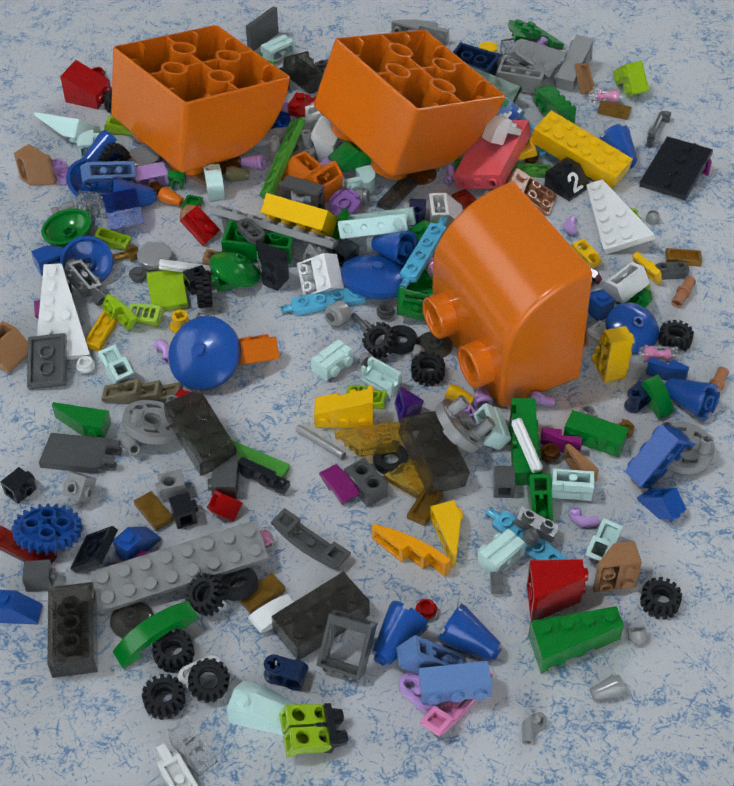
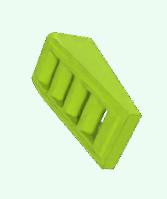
[104,116,133,135]
[94,227,132,250]
[129,303,164,327]

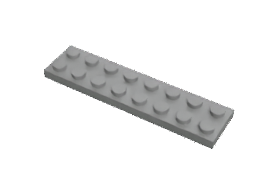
[209,205,340,250]
[90,520,269,614]

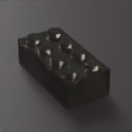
[164,389,236,476]
[398,411,470,495]
[271,571,370,660]
[47,582,98,678]

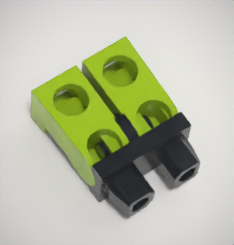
[279,703,348,758]

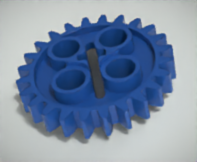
[12,503,82,555]

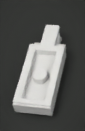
[156,743,198,786]

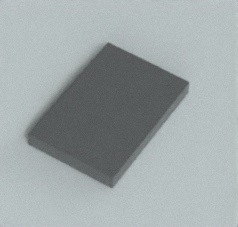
[246,6,279,51]
[27,333,67,390]

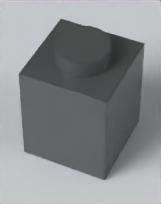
[493,465,515,498]
[22,560,57,592]

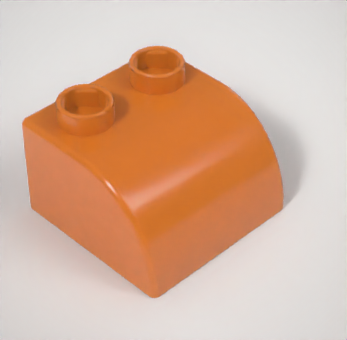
[111,25,290,176]
[314,30,505,180]
[422,181,593,407]

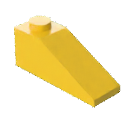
[430,500,463,567]

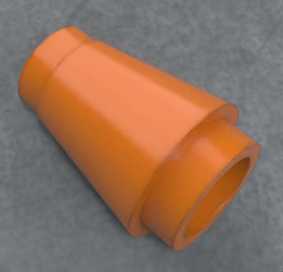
[158,187,184,207]

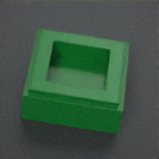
[182,195,204,209]

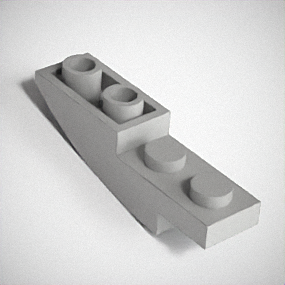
[391,19,449,45]

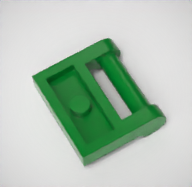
[396,286,433,322]

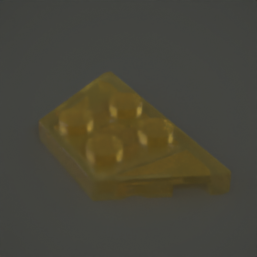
[335,421,409,457]

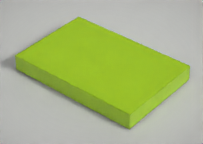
[147,270,188,311]

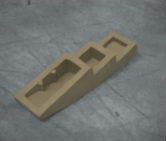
[101,379,183,404]

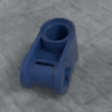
[409,199,426,226]
[624,379,652,413]
[264,654,309,690]

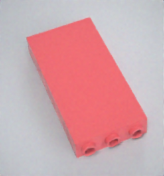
[453,120,531,189]

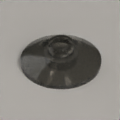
[417,331,453,358]
[110,602,154,639]

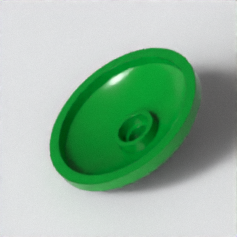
[41,209,92,247]
[209,251,260,287]

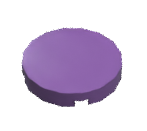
[328,189,361,217]

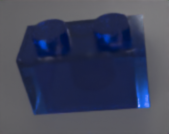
[101,188,144,230]

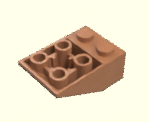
[506,168,557,216]

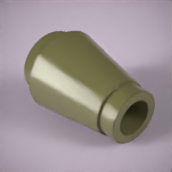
[226,166,249,182]

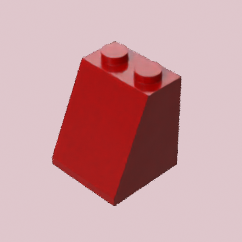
[60,60,112,109]
[526,559,588,621]

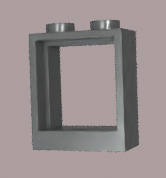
[279,175,325,210]
[316,609,378,680]

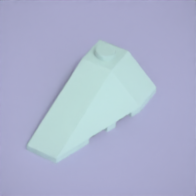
[34,112,101,143]
[227,681,295,736]

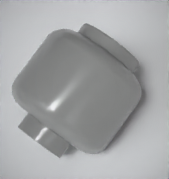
[325,301,351,327]

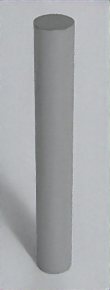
[296,425,346,459]

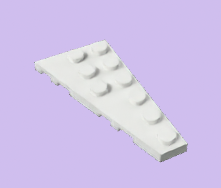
[586,180,656,255]
[37,263,91,360]

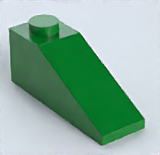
[52,402,111,438]
[527,474,553,521]

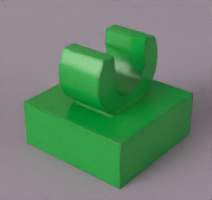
[167,171,186,189]

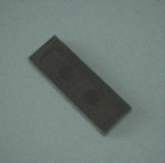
[377,177,417,210]

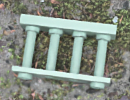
[338,207,416,239]

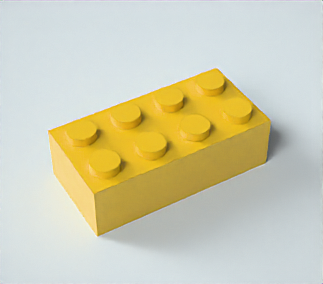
[260,193,338,237]

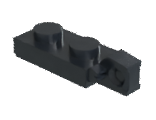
[238,457,291,495]

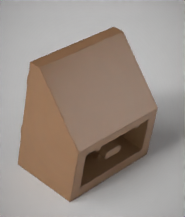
[14,144,56,186]
[0,321,28,373]
[593,541,642,592]

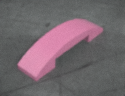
[420,661,493,736]

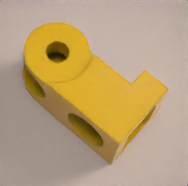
[571,238,602,269]

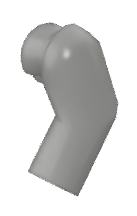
[522,712,546,745]

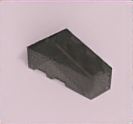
[283,51,323,94]

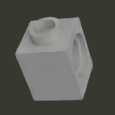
[155,469,186,502]

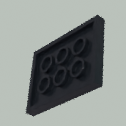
[639,136,713,201]

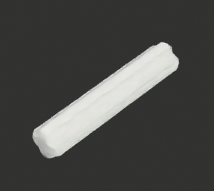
[159,259,211,272]
[511,418,543,474]

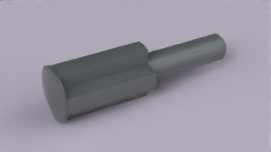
[351,313,372,333]

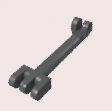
[646,111,671,148]

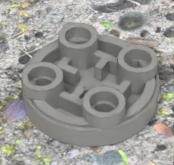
[129,146,160,167]
[137,242,172,272]

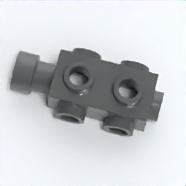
[64,258,106,306]

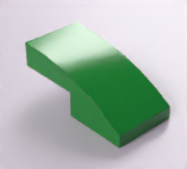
[641,375,674,419]

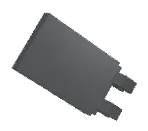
[39,433,123,473]

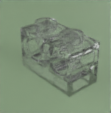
[76,190,113,219]

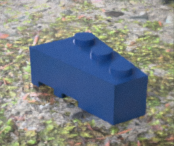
[624,424,696,489]

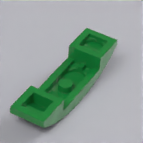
[113,601,199,669]

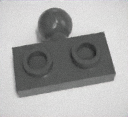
[513,506,559,546]

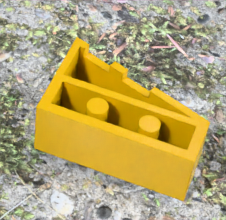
[591,326,634,383]
[314,385,373,429]

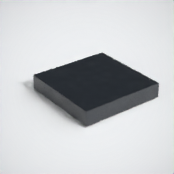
[70,526,118,573]

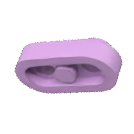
[399,672,437,713]

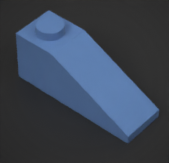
[396,635,465,674]

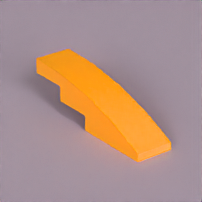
[372,524,451,577]

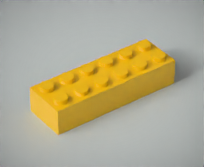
[530,110,633,190]

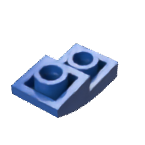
[646,357,690,381]

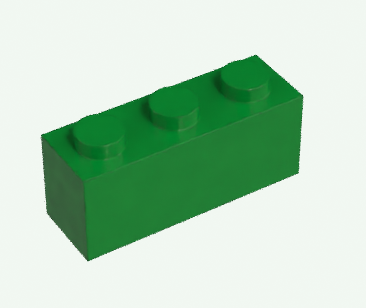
[563,410,629,457]

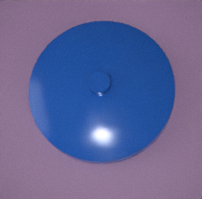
[341,254,410,299]
[168,316,241,391]

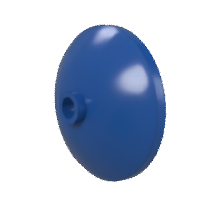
[66,158,112,203]
[60,236,113,282]
[605,303,659,354]

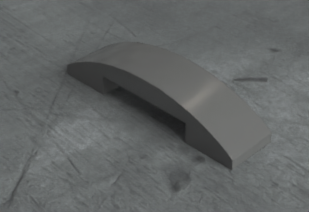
[271,508,351,569]

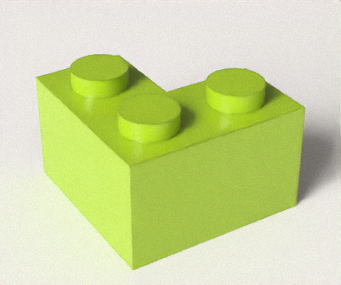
[613,60,649,97]

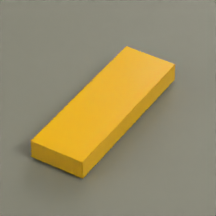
[85,310,119,351]

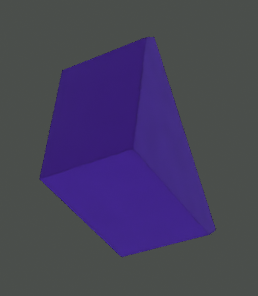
[394,387,424,424]

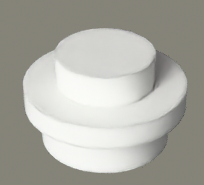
[76,356,95,373]

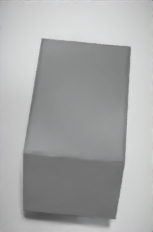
[490,571,504,594]

